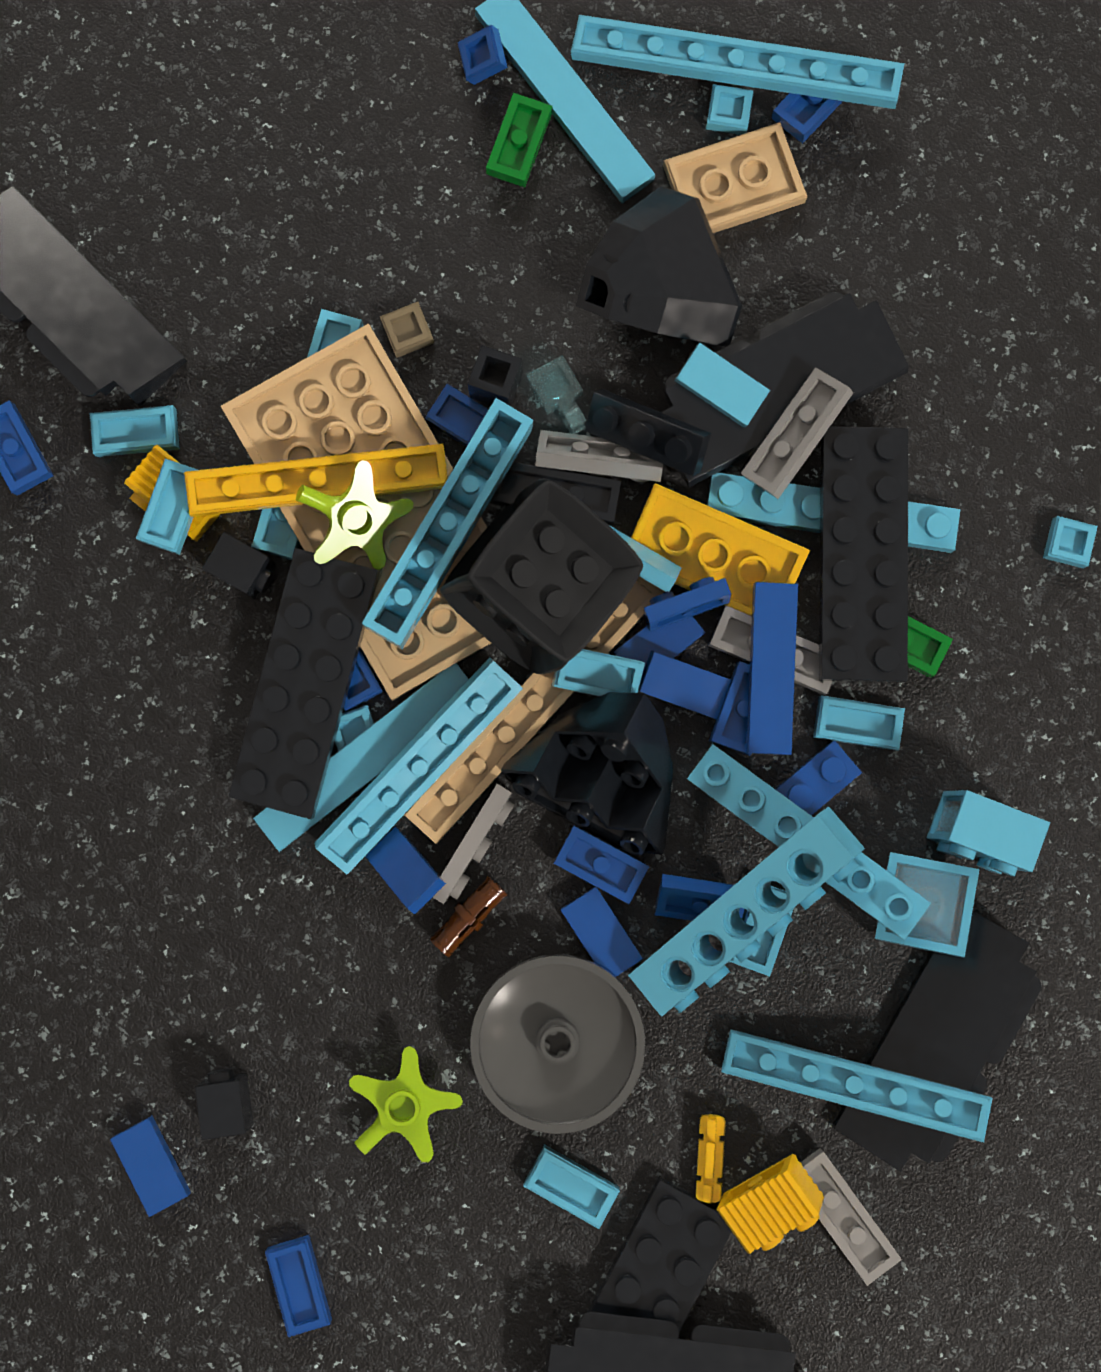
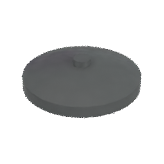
[470,954,645,1134]

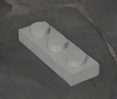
[741,367,853,499]
[535,430,663,482]
[708,606,832,695]
[433,784,515,904]
[801,1148,902,1286]

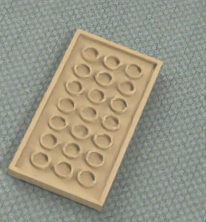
[221,323,491,701]

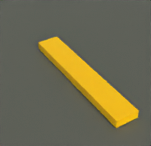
[184,444,448,517]

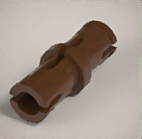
[429,876,508,957]

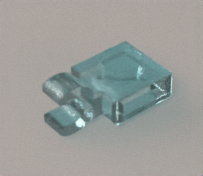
[526,355,586,434]

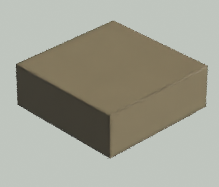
[380,302,434,358]

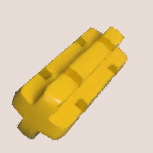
[695,1114,726,1203]

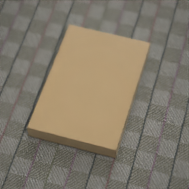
[663,122,807,233]

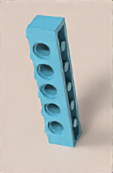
[362,398,534,649]
[687,744,932,941]
[628,807,865,1017]

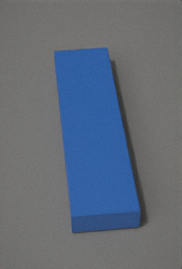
[746,582,798,755]

